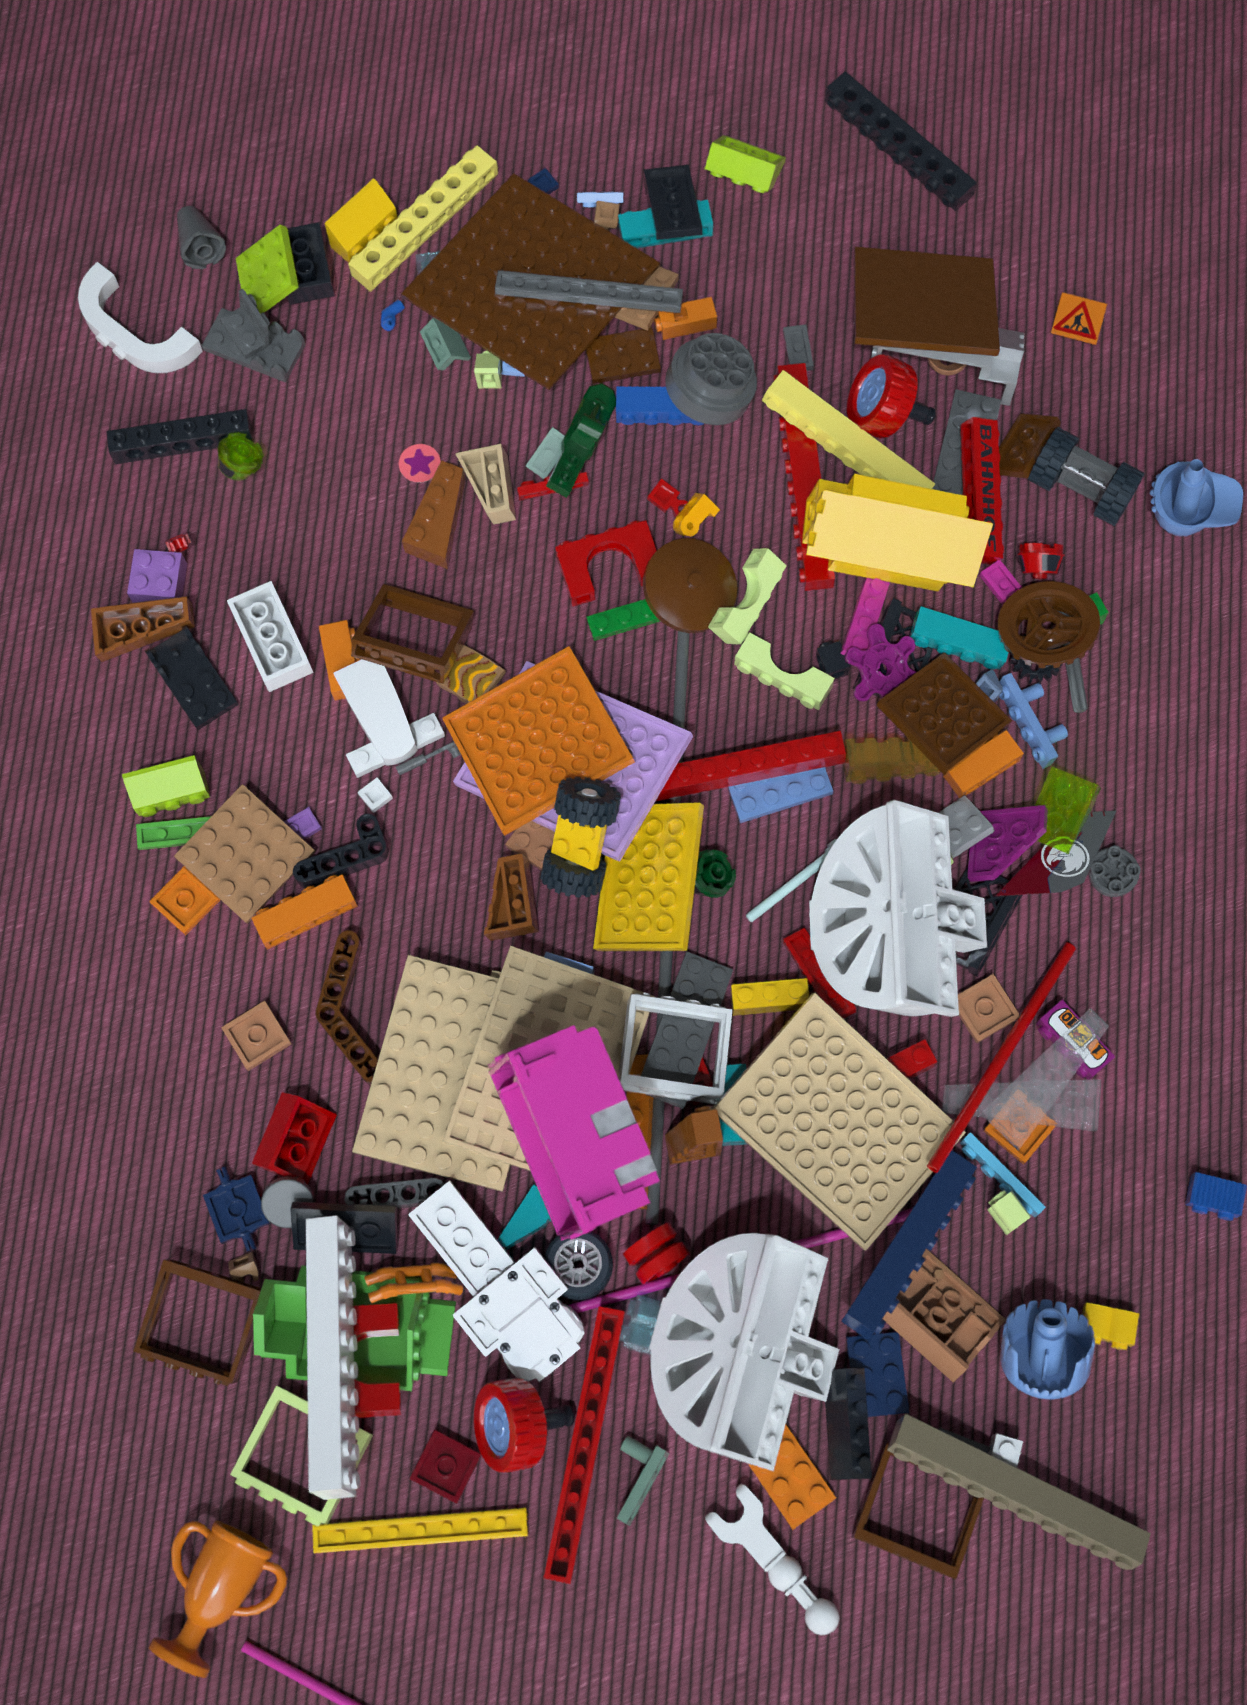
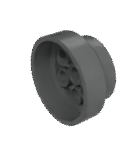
[665,333,757,425]

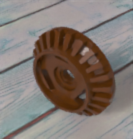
[998,581,1100,668]

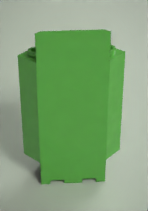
[253,1265,456,1391]

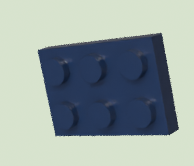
[846,1332,909,1417]

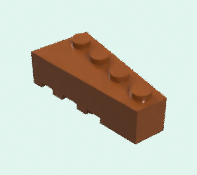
[402,460,465,569]
[665,1106,723,1165]

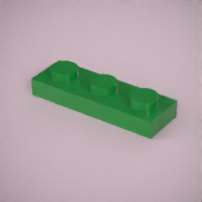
[586,599,660,641]

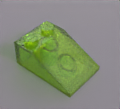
[1035,766,1101,854]

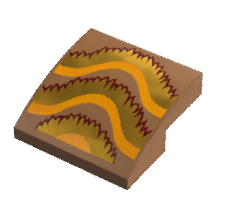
[436,645,506,704]

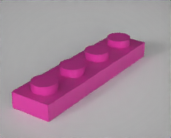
[840,577,890,655]

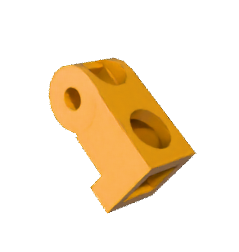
[673,493,720,537]

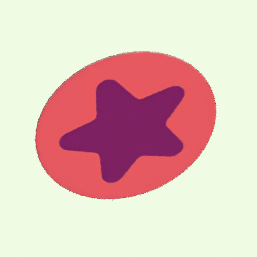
[399,444,441,482]

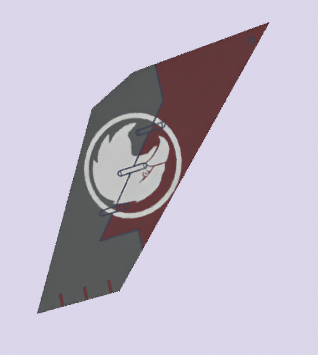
[996,810,1117,896]

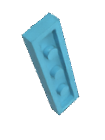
[960,1132,1046,1218]

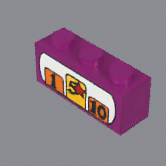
[1036,1000,1115,1081]

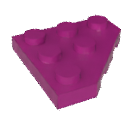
[968,805,1048,882]

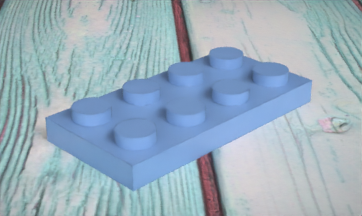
[727,767,833,823]

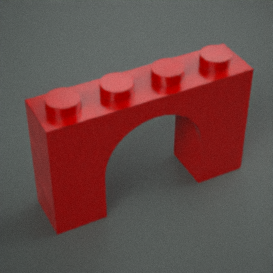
[555,520,657,607]
[353,1303,401,1418]

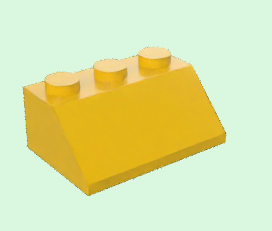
[325,178,398,263]

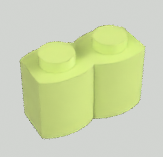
[988,1190,1032,1235]

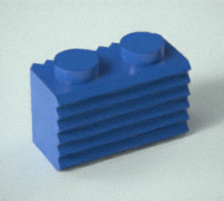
[1185,1172,1247,1221]

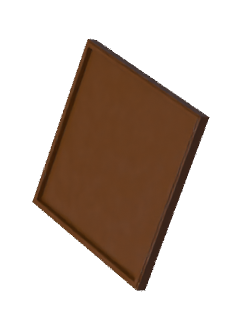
[854,246,1000,356]

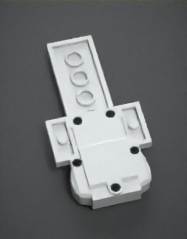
[408,1181,585,1382]

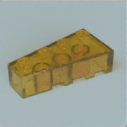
[843,737,941,784]

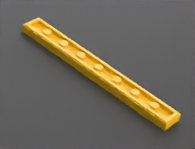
[312,1508,528,1553]

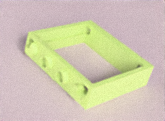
[230,1386,373,1526]

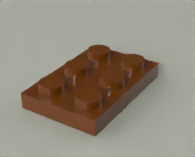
[586,327,661,384]
[999,413,1061,479]

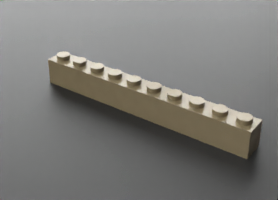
[887,1414,1151,1570]

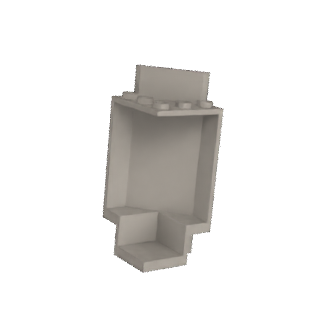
[871,328,1025,406]

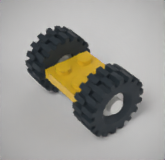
[540,777,621,898]

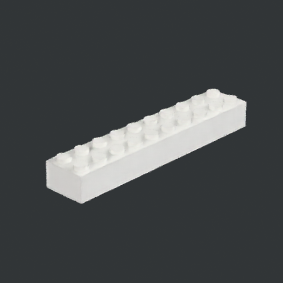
[306,1216,360,1500]

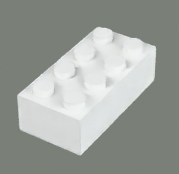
[227,581,313,692]

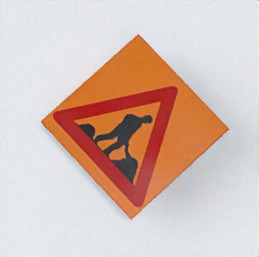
[1051,292,1107,345]

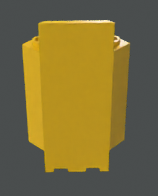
[802,474,993,591]

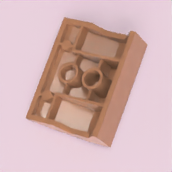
[883,1249,1006,1382]

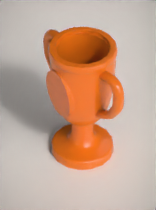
[149,1521,287,1678]

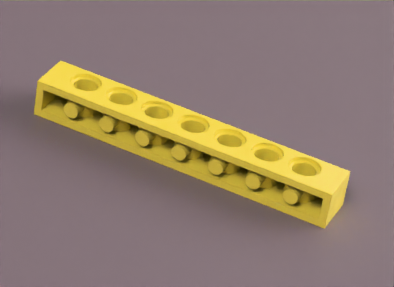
[348,146,498,292]

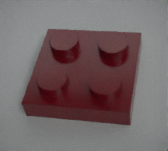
[410,1430,482,1504]

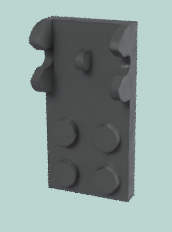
[202,308,306,383]

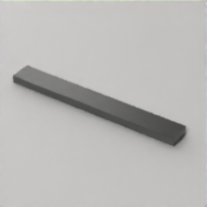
[495,270,683,313]

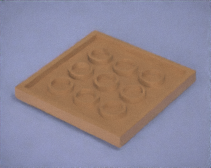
[174,784,316,924]

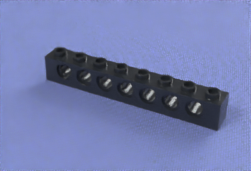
[825,71,977,212]

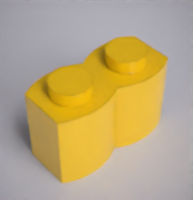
[1082,1303,1139,1350]

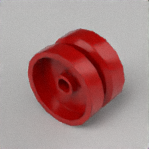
[622,1222,690,1286]

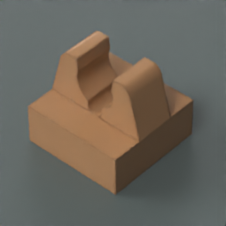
[594,200,619,230]
[229,1251,259,1283]

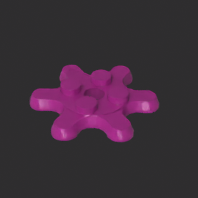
[845,624,917,702]

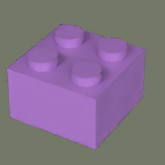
[127,549,187,603]

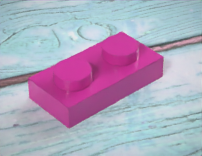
[979,560,1022,605]

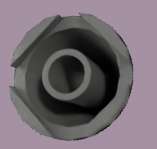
[177,206,226,269]

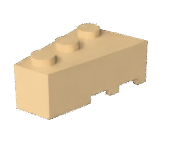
[455,444,516,524]

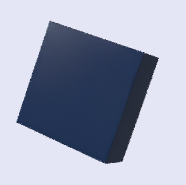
[527,168,559,194]

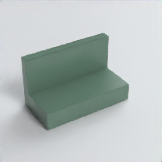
[420,318,471,370]

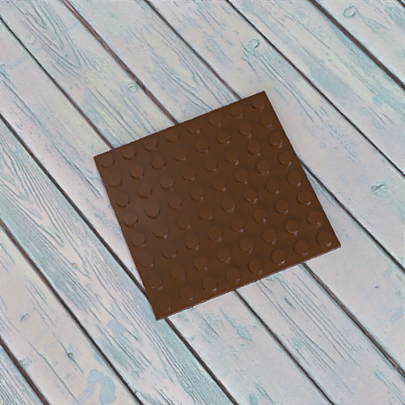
[401,173,660,390]

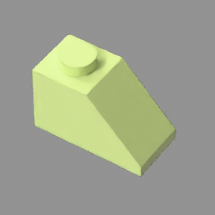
[474,351,502,389]

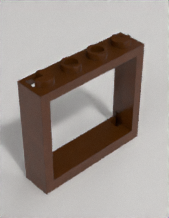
[351,584,474,684]
[133,1258,262,1386]
[852,1444,984,1580]

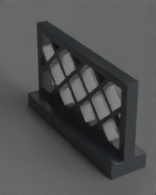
[852,598,933,699]
[955,867,1023,977]

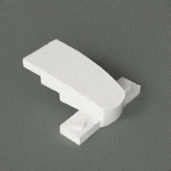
[334,660,445,778]

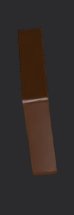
[315,930,378,1086]

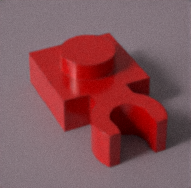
[647,478,688,518]
[165,532,191,553]

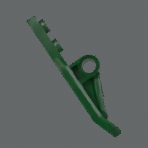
[546,383,616,498]

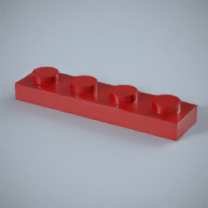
[783,928,856,1019]

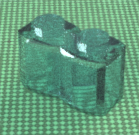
[620,1295,662,1356]

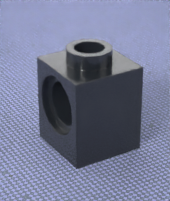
[815,641,850,680]

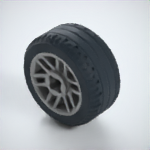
[544,1231,613,1300]

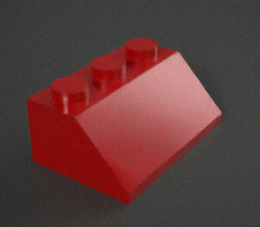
[251,1092,337,1185]

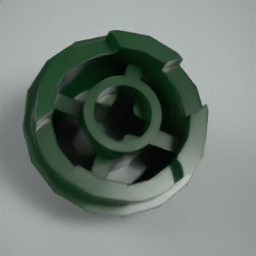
[694,850,736,898]

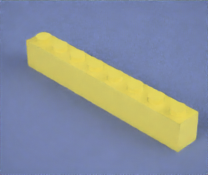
[762,370,935,489]

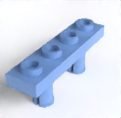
[999,673,1068,769]

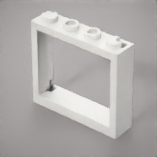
[618,993,732,1104]

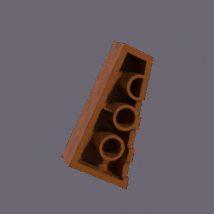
[91,597,195,662]

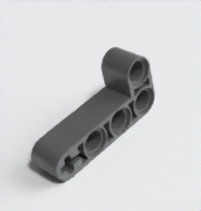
[345,1178,444,1209]

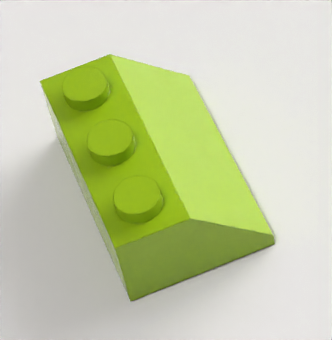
[705,135,786,193]
[122,755,210,817]

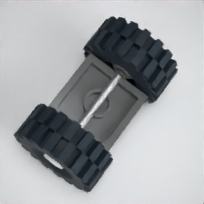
[1028,427,1145,526]

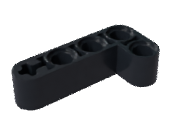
[293,814,389,888]

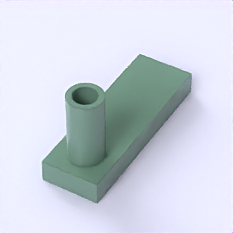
[617,1436,669,1526]

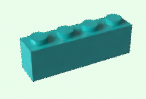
[618,200,713,248]
[909,607,1009,670]

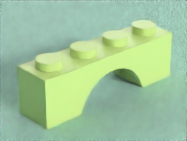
[708,548,786,644]
[735,633,835,710]

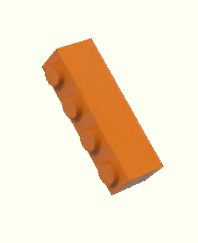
[251,875,358,950]

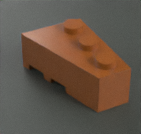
[484,854,539,941]

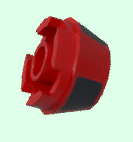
[1017,543,1065,579]

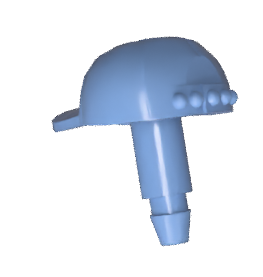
[1150,459,1243,536]

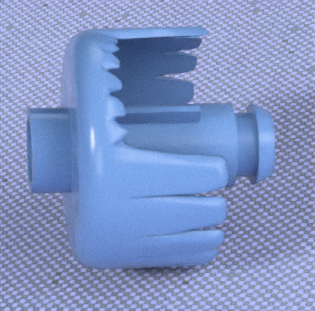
[1000,1299,1095,1399]

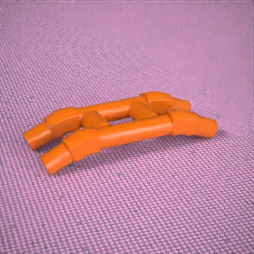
[364,1262,463,1303]

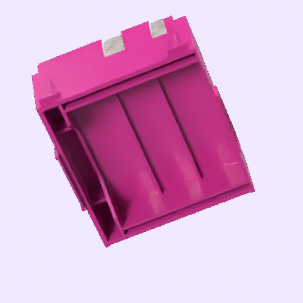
[488,1025,660,1241]

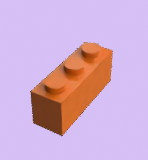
[319,620,361,701]
[943,730,1024,798]

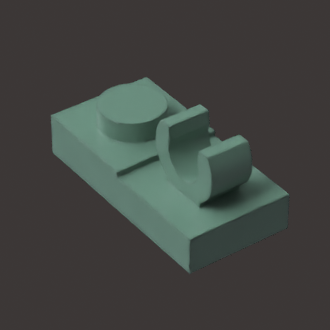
[525,427,564,479]

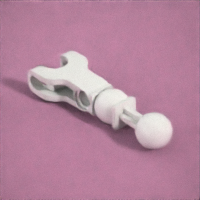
[705,1484,840,1635]

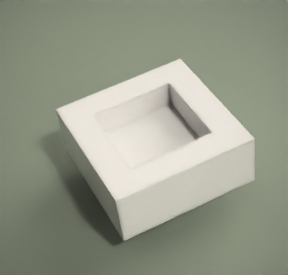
[358,778,393,813]

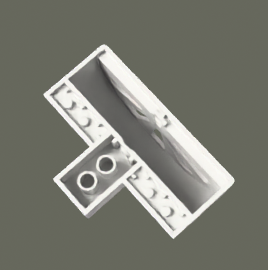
[809,800,987,1017]
[649,1233,839,1471]

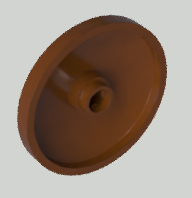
[643,538,737,633]

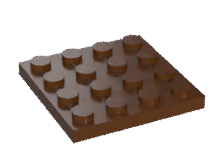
[876,652,1012,776]

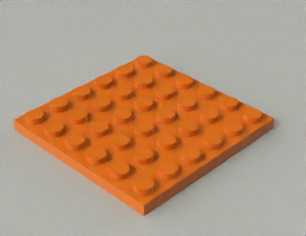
[442,646,635,836]

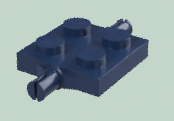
[203,1167,271,1252]

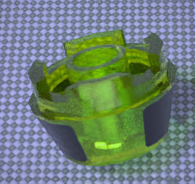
[217,432,263,481]

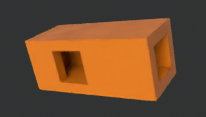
[654,297,717,340]

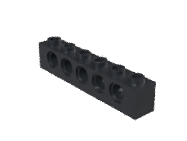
[106,409,254,465]

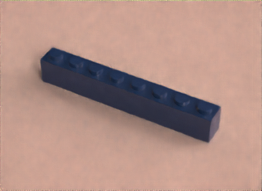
[841,1151,977,1340]

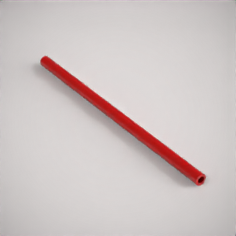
[927,943,1076,1173]

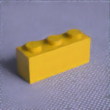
[730,978,809,1016]

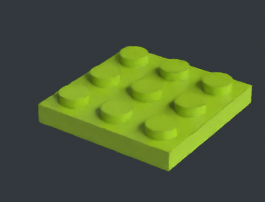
[236,225,299,313]

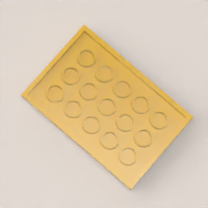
[593,803,704,951]

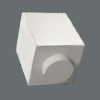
[988,1434,1023,1468]

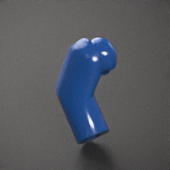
[381,299,405,331]

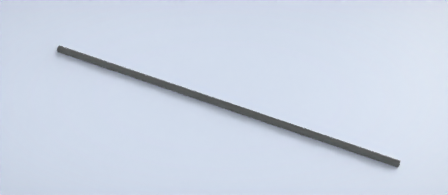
[645,631,690,1225]

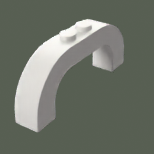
[78,262,203,373]

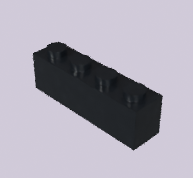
[825,1368,872,1480]

